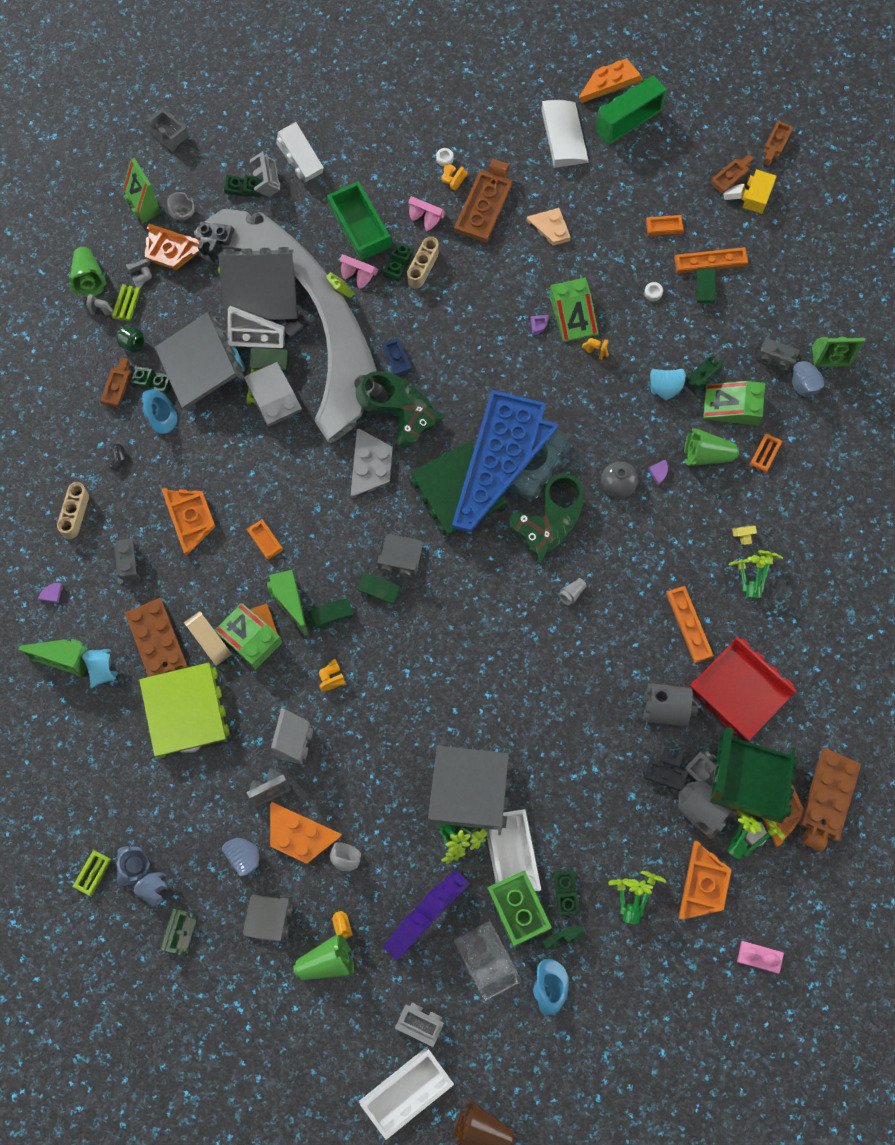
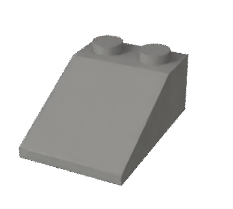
[244,362,302,427]
[271,708,313,764]

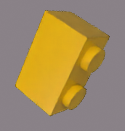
[741,169,776,214]

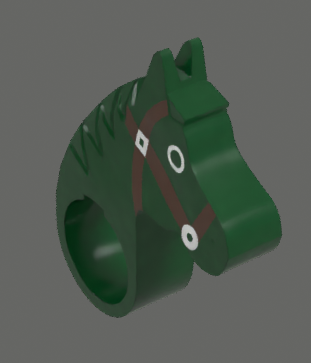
[356,371,445,448]
[509,474,583,565]

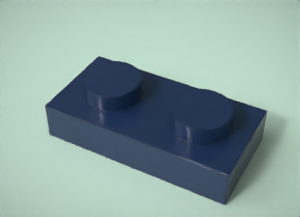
[382,337,412,376]

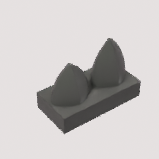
[247,768,291,808]

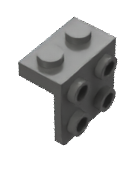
[377,534,423,577]
[243,895,293,943]

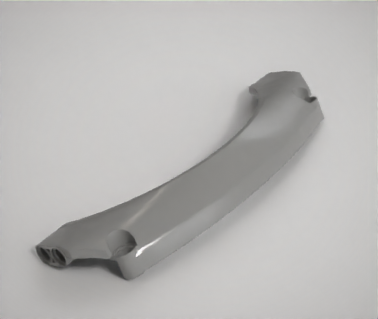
[194,209,382,443]

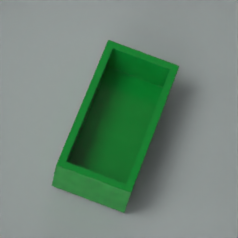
[595,75,667,145]
[327,181,391,261]

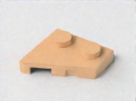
[527,208,571,246]

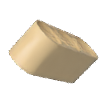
[407,237,439,289]
[57,482,89,539]
[184,611,232,666]

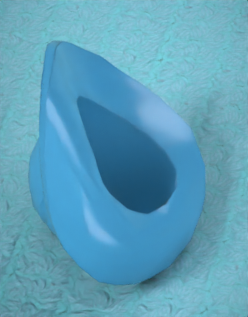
[142,389,177,434]
[533,959,569,1015]

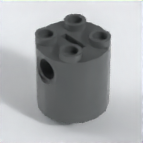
[643,683,698,727]
[677,779,737,839]

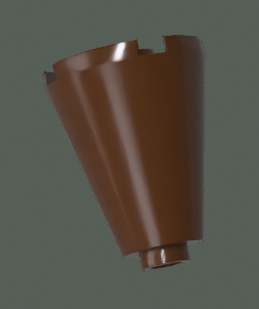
[453,1100,516,1145]

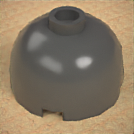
[600,461,638,499]

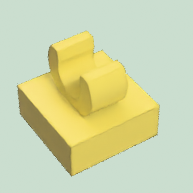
[732,526,757,545]

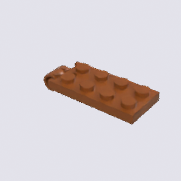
[454,159,513,243]
[124,598,188,677]
[799,748,861,852]

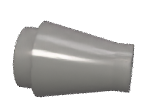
[558,578,587,605]

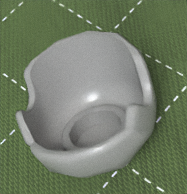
[167,192,195,221]
[330,843,361,871]

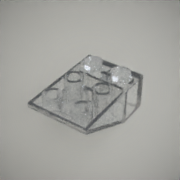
[453,921,521,1001]

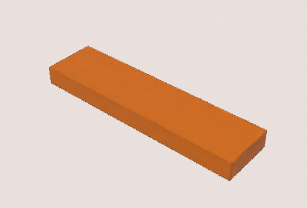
[674,247,748,274]
[666,586,714,664]

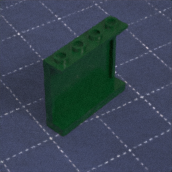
[410,441,508,540]
[710,727,797,824]

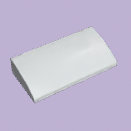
[542,100,588,168]
[486,809,541,892]
[359,1047,454,1140]

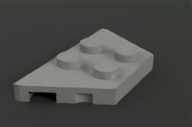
[351,429,393,498]

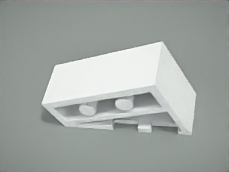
[276,122,324,183]
[228,306,285,348]

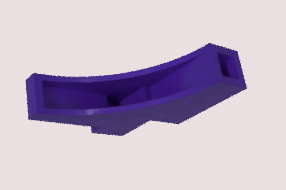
[382,870,470,961]

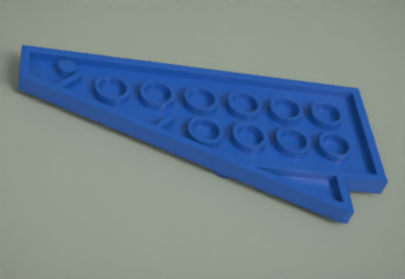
[452,390,558,532]

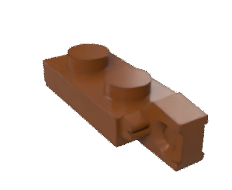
[763,121,794,166]
[710,154,754,194]
[100,357,131,408]

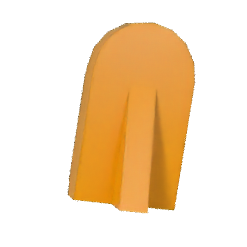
[441,164,468,190]
[582,338,609,360]
[319,659,346,691]
[332,911,353,939]

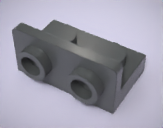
[757,338,800,372]
[685,749,717,787]

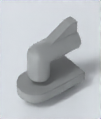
[126,259,152,288]
[86,294,114,315]

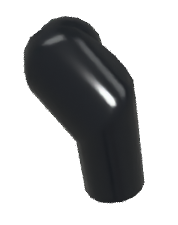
[109,444,126,472]

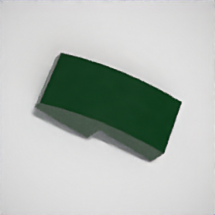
[224,174,262,196]
[383,243,414,282]
[697,269,715,304]
[130,367,171,395]
[356,572,402,605]
[309,598,354,629]
[553,870,579,915]
[541,926,585,950]

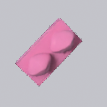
[408,196,446,231]
[340,254,378,289]
[737,941,784,974]

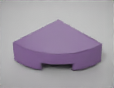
[530,315,549,336]
[648,460,668,485]
[38,583,63,603]

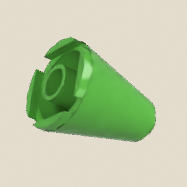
[69,247,106,297]
[684,428,739,466]
[293,934,354,980]

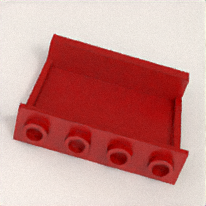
[689,636,797,742]

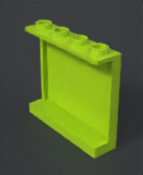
[139,663,230,759]

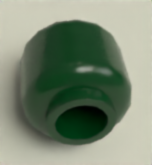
[117,326,144,352]

